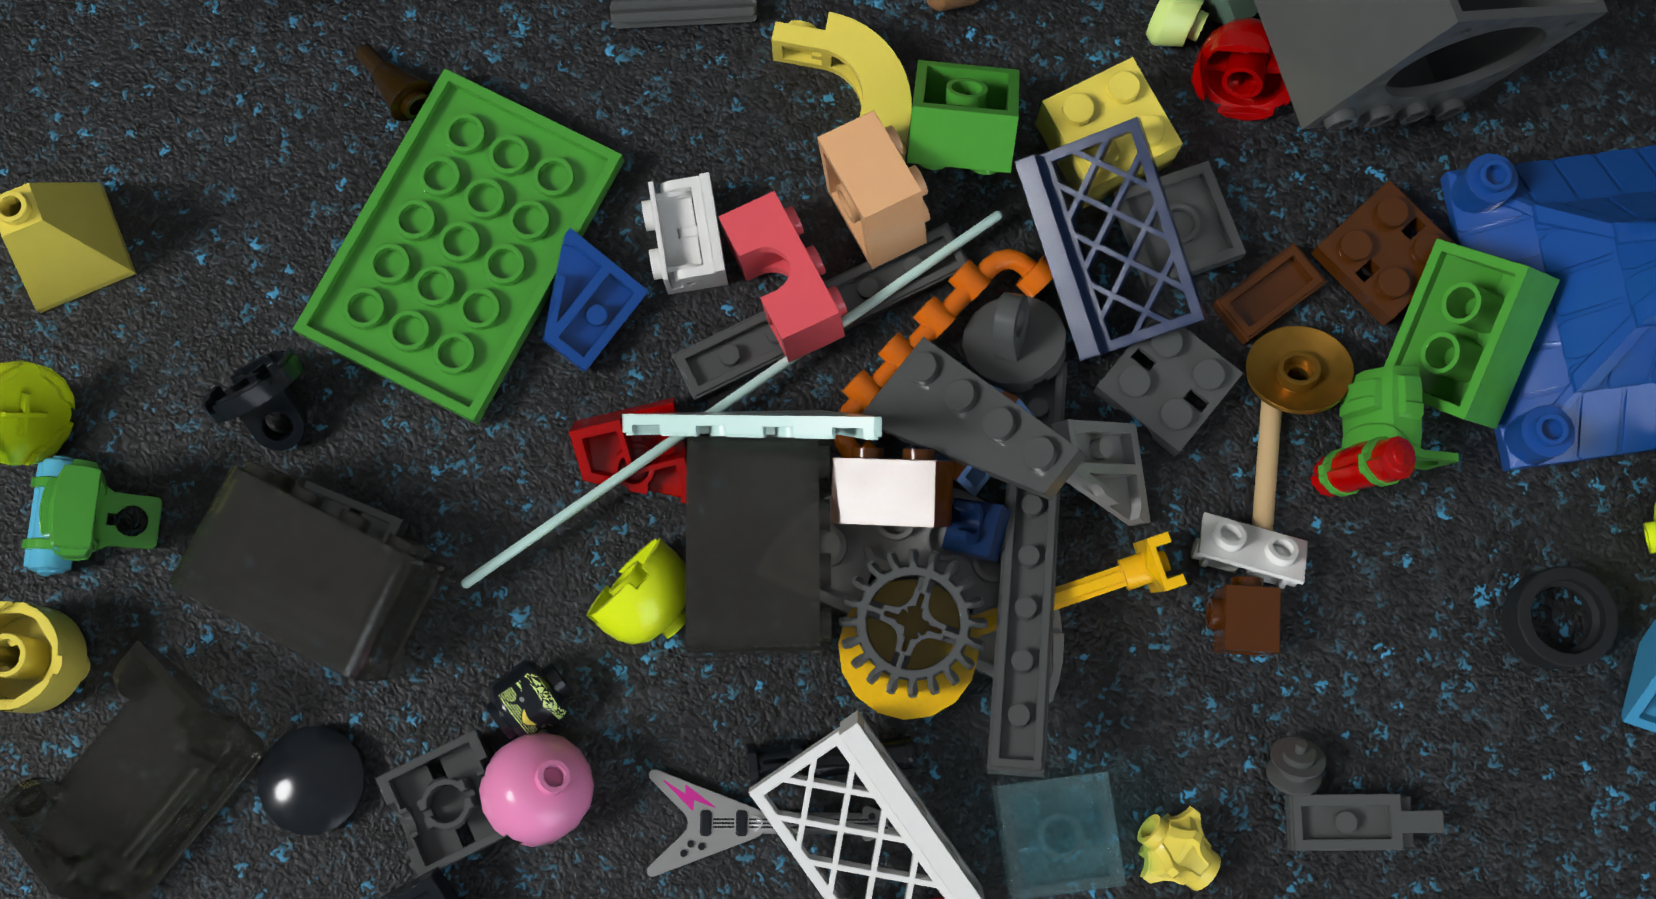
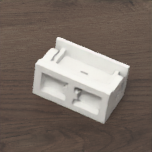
[641,172,728,295]

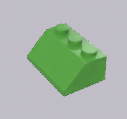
[1384,239,1560,429]

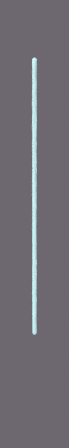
[461,211,1002,588]

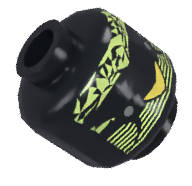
[486,659,570,740]

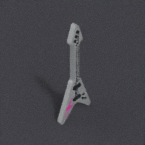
[647,769,896,877]

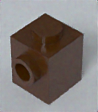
[1206,576,1281,657]

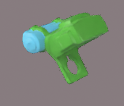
[21,455,162,577]

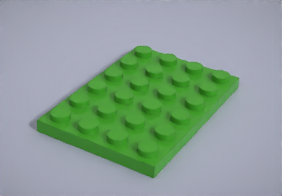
[293,68,624,425]

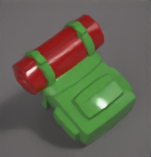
[1310,365,1459,497]

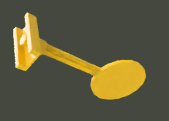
[838,531,1187,720]

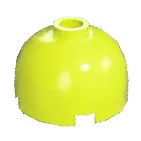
[587,538,692,645]

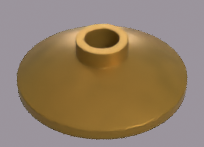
[1246,326,1354,415]

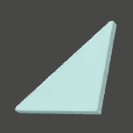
[622,410,882,440]

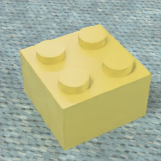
[1035,57,1183,209]

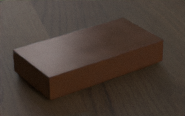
[1211,242,1327,346]

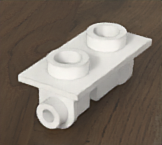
[1191,512,1308,589]

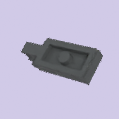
[1285,794,1445,851]

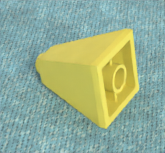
[0,182,136,313]

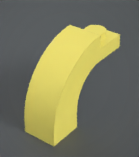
[771,12,912,161]

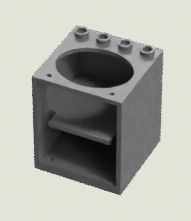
[1254,0,1608,132]

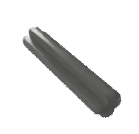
[610,0,757,29]

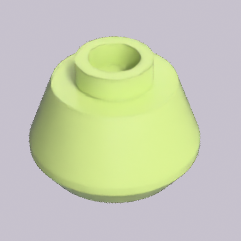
[1146,0,1209,47]

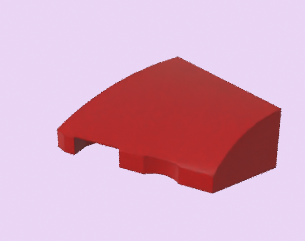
[569,397,698,504]

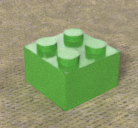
[907,60,1020,175]

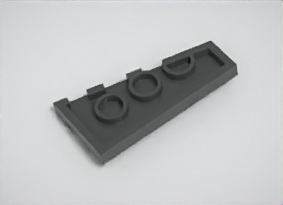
[861,337,1086,500]

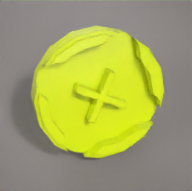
[0,360,75,466]

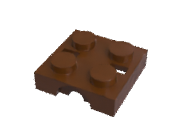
[1311,180,1455,327]

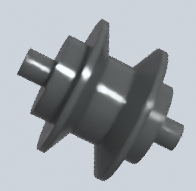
[1266,737,1326,796]

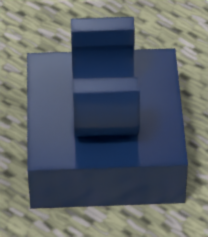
[941,497,1011,562]

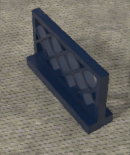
[1015,117,1207,361]

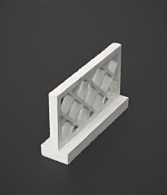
[748,710,985,899]

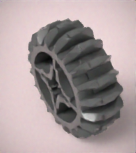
[839,548,988,698]

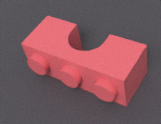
[718,191,848,363]

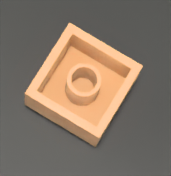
[817,110,930,269]

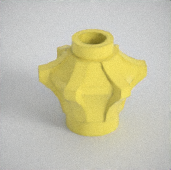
[1137,806,1221,891]

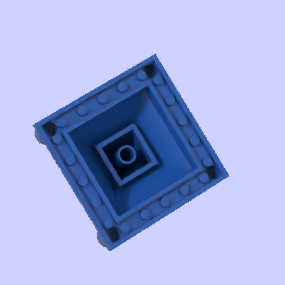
[1440,145,1656,472]

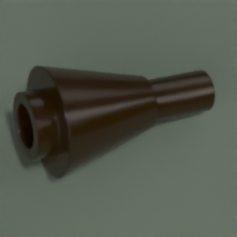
[355,44,433,121]

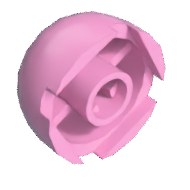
[479,732,594,847]

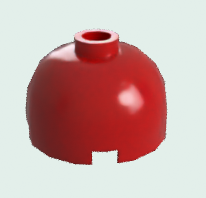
[1191,17,1291,121]

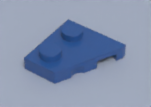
[543,228,649,372]

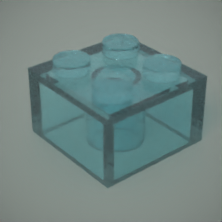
[991,771,1126,899]

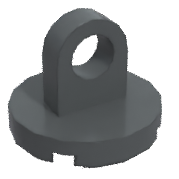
[962,292,1067,393]

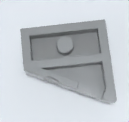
[1051,419,1151,526]

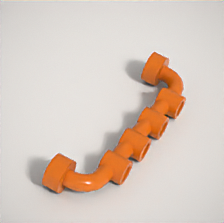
[834,249,1053,458]

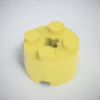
[0,601,90,713]

